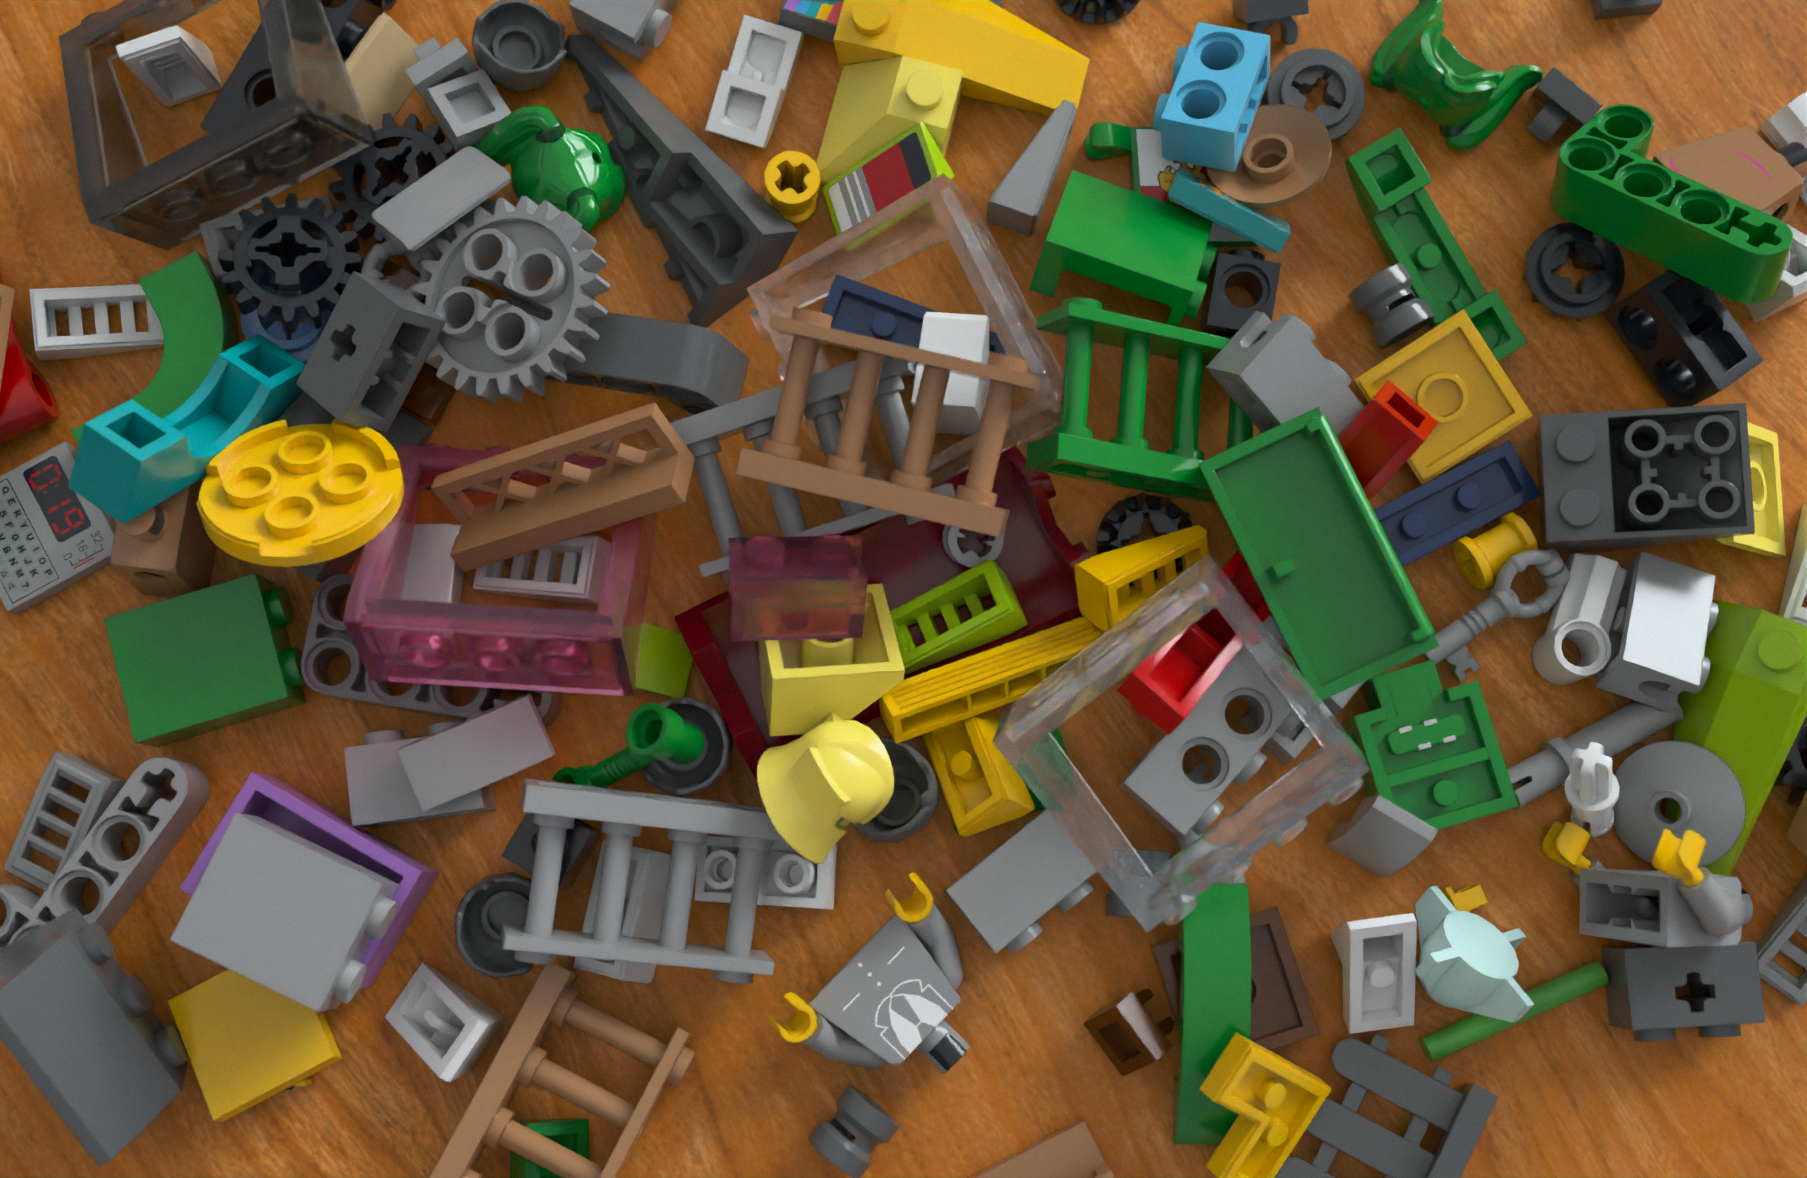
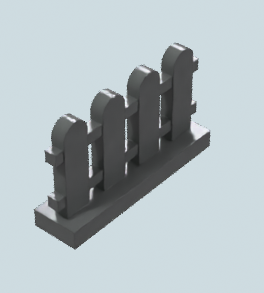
[1275,1034,1498,1178]

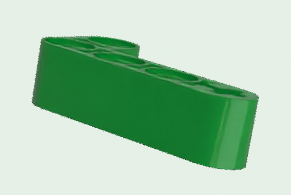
[1550,104,1793,304]

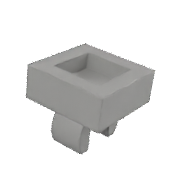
[405,37,478,125]
[427,69,511,151]

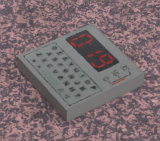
[0,442,116,615]

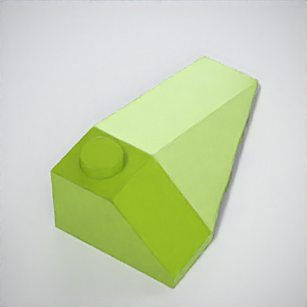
[1665,599,1807,876]

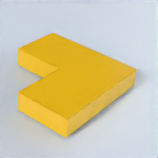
[1199,1033,1332,1178]

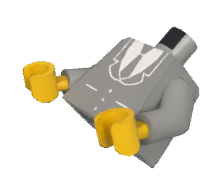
[1542,821,1753,947]
[768,873,970,1074]

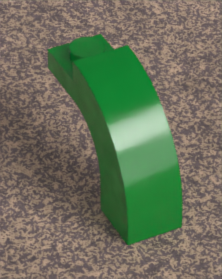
[70,251,239,446]

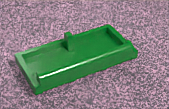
[1197,406,1440,704]

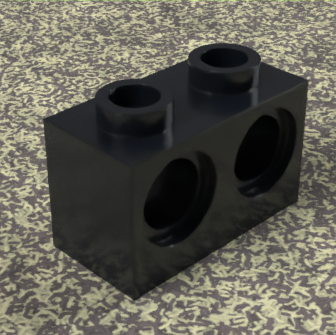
[1603,269,1764,408]

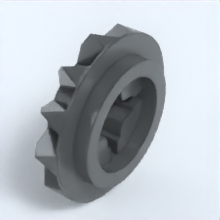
[1265,48,1365,140]

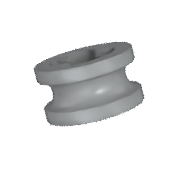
[942,525,1004,568]

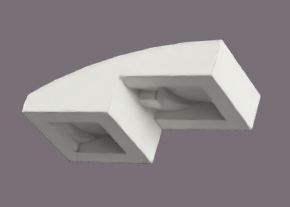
[705,15,805,149]

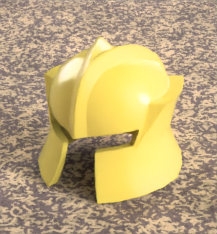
[757,712,894,864]

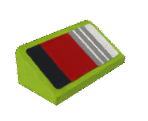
[822,122,955,246]

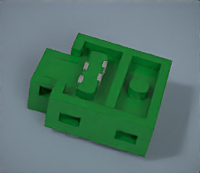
[1342,660,1519,830]

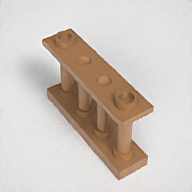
[736,307,1041,537]
[430,963,697,1178]

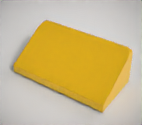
[921,709,1035,837]

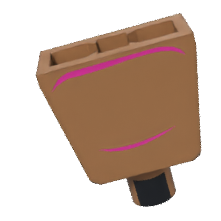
[1653,127,1807,224]
[110,481,217,598]

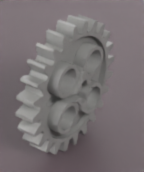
[413,196,610,404]

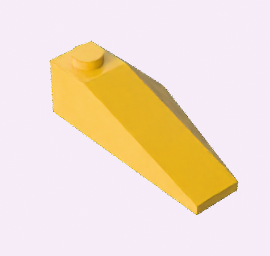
[833,0,1090,119]

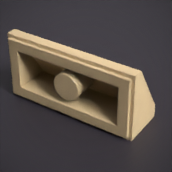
[311,13,420,143]

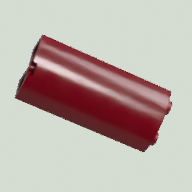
[674,445,1091,779]

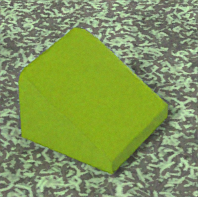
[617,620,694,698]

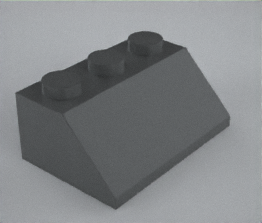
[0,907,189,1167]

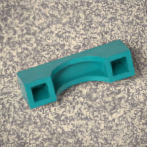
[68,334,305,524]

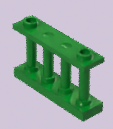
[1025,297,1254,504]

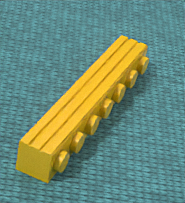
[879,615,1154,744]

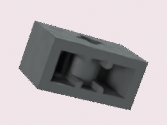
[296,271,446,432]
[1601,940,1765,1041]

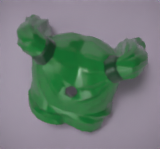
[1368,0,1543,152]
[471,105,627,234]

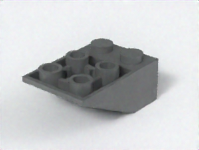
[1536,403,1755,553]

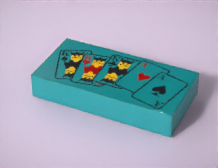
[1167,167,1291,253]

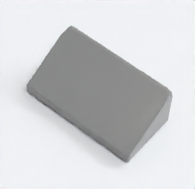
[371,146,512,254]

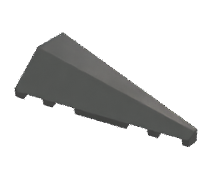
[565,34,798,328]

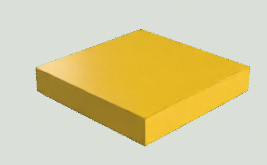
[1353,309,1533,485]
[168,969,342,1122]

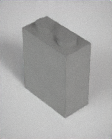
[170,813,399,1012]

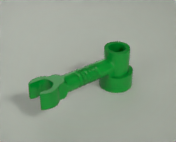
[552,703,704,788]

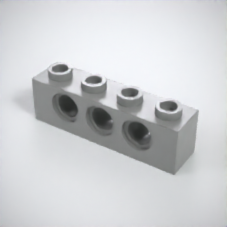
[1117,615,1310,838]

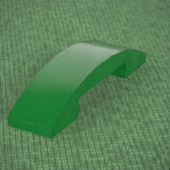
[1344,127,1528,361]
[1173,882,1251,1145]

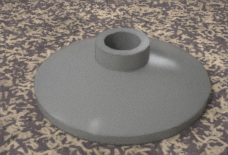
[1613,740,1746,867]

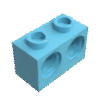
[1153,22,1271,172]

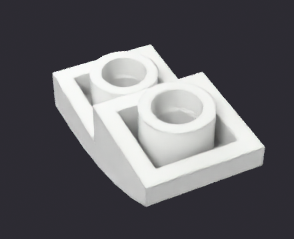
[694,836,838,909]

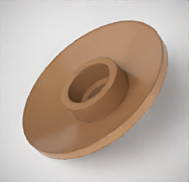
[1207,104,1332,208]

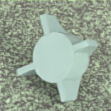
[1415,885,1534,1023]

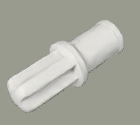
[1564,742,1620,837]

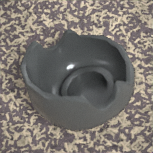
[472,0,567,92]
[641,697,733,796]
[850,737,939,843]
[454,872,556,979]

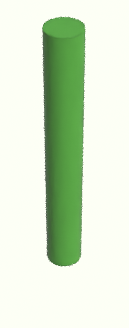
[1420,960,1609,1063]

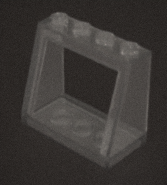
[747,173,1064,509]
[993,553,1370,932]

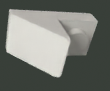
[1330,913,1417,1034]

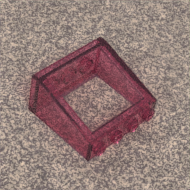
[343,443,658,697]

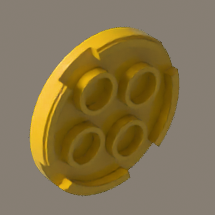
[196,418,404,567]

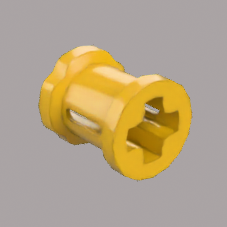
[764,151,820,226]
[1452,511,1539,591]

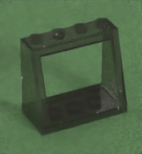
[59,0,374,250]

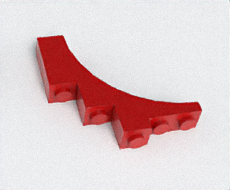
[1117,380,1438,736]

